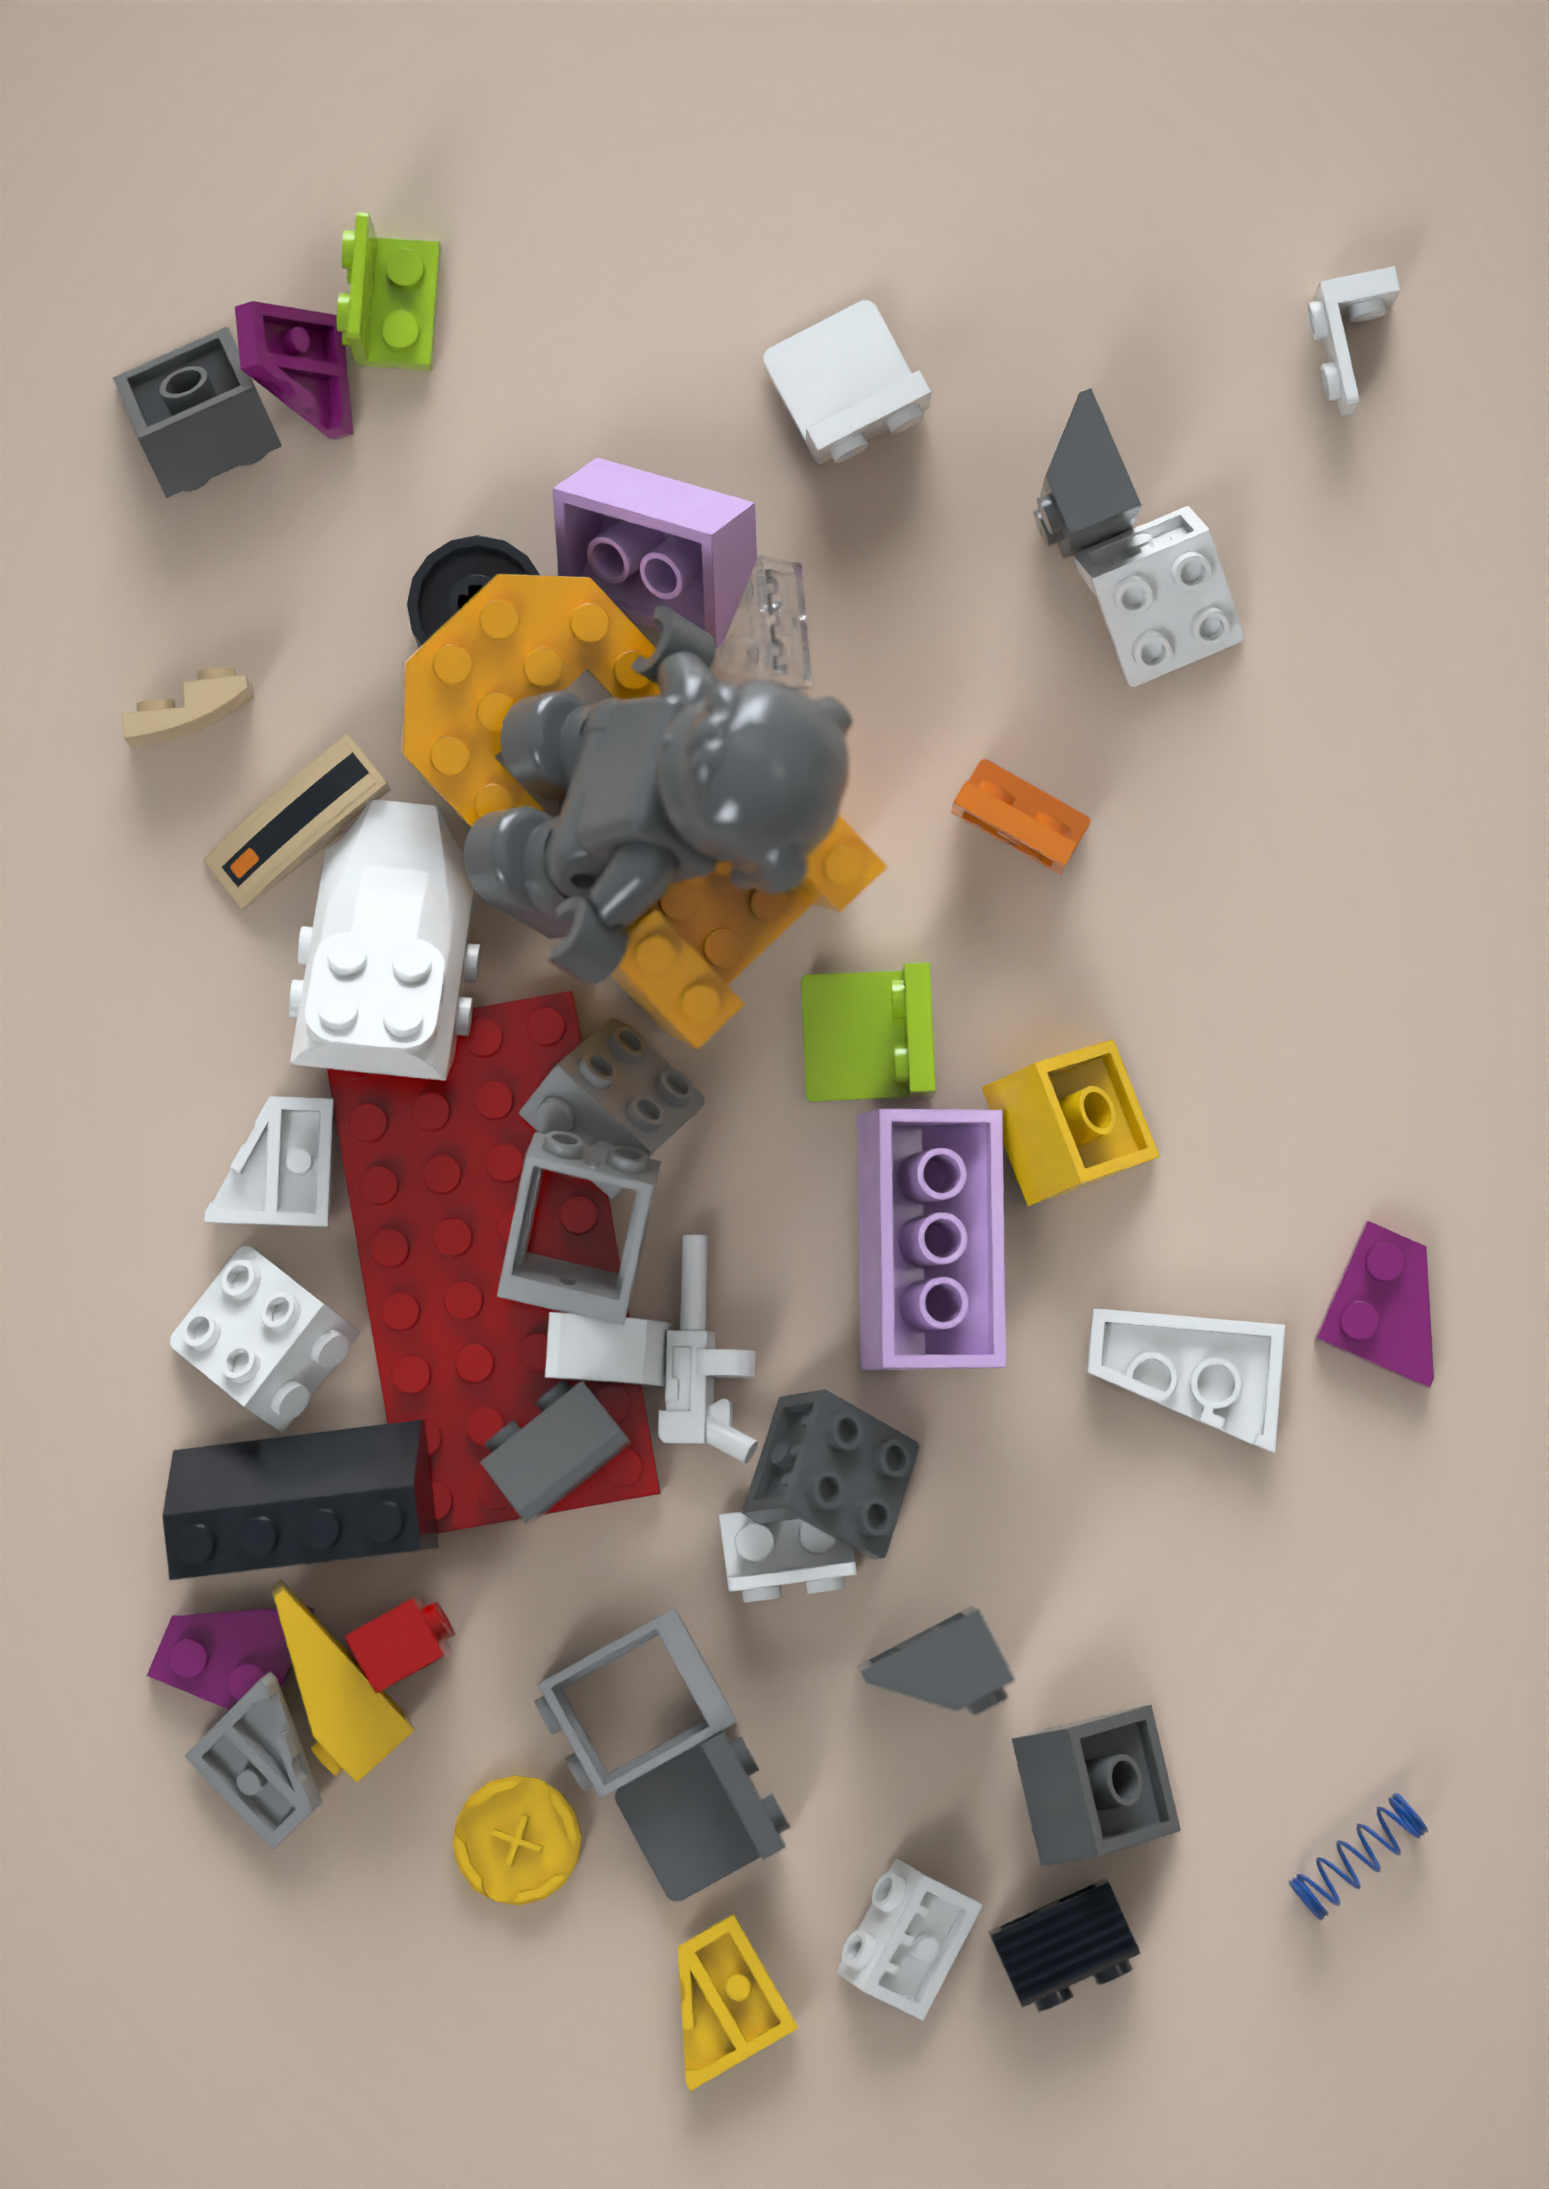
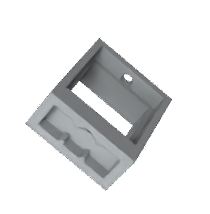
[497,1131,661,1326]
[534,1607,737,1798]

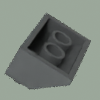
[858,1606,1015,1716]

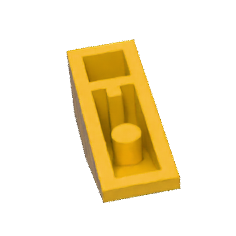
[271,1579,415,1783]

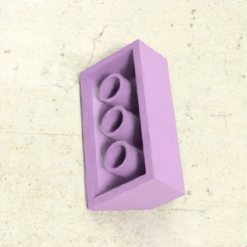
[857,1109,1006,1370]

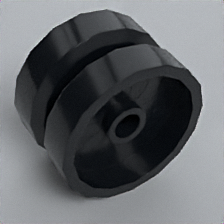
[407,535,541,647]

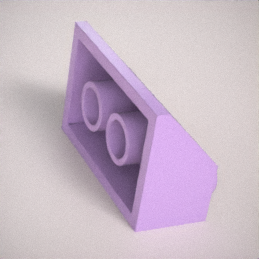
[553,458,757,648]

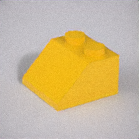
[981,1039,1160,1206]

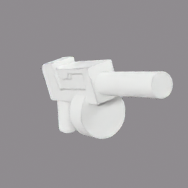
[658,1235,758,1464]

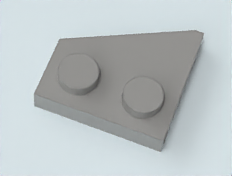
[185,1672,323,1850]

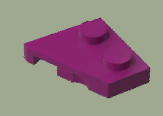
[235,301,354,440]
[1315,1221,1434,1388]
[147,1606,316,1710]

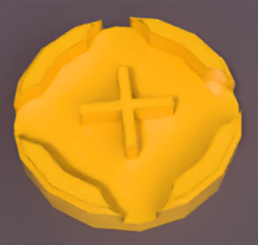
[452,1775,582,1906]

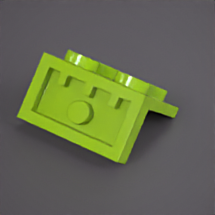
[337,212,441,371]
[801,962,936,1102]

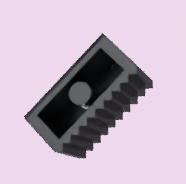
[988,1878,1141,2012]

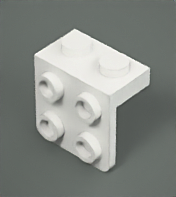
[763,300,931,466]
[170,1246,361,1433]

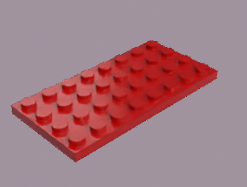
[327,991,661,1534]

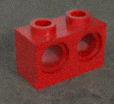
[344,1596,456,1694]

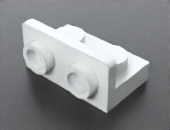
[719,1512,857,1603]
[837,1859,983,2020]

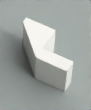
[545,1312,674,1387]

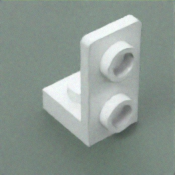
[1307,266,1400,416]

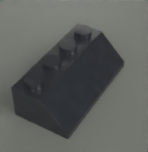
[162,1420,439,1580]

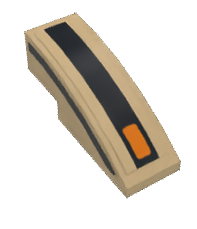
[204,733,391,911]

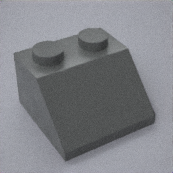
[113,326,282,498]
[1034,388,1141,559]
[480,1380,632,1523]
[1012,1705,1181,1866]

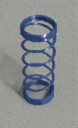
[1289,1793,1428,1921]

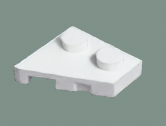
[204,1096,335,1228]

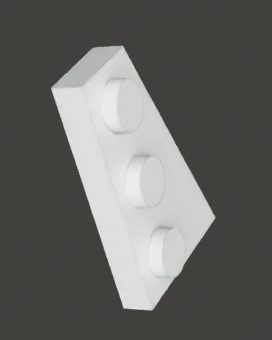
[1087,1308,1285,1453]

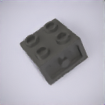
[742,1389,919,1559]

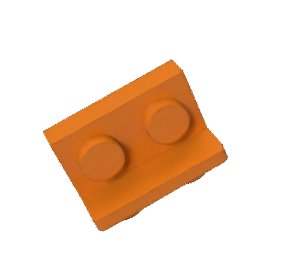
[951,759,1091,875]

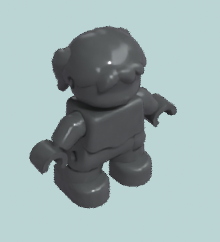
[463,606,853,985]

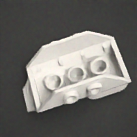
[289,799,481,1080]

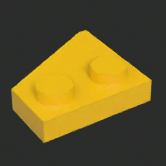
[677,1913,799,2092]

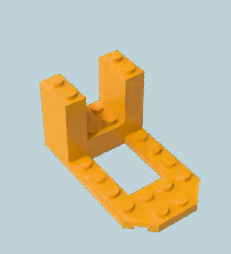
[401,574,888,1050]

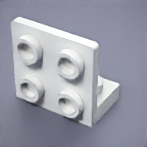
[1073,506,1245,687]

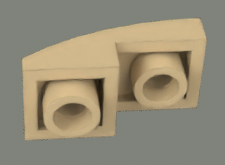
[121,667,253,748]

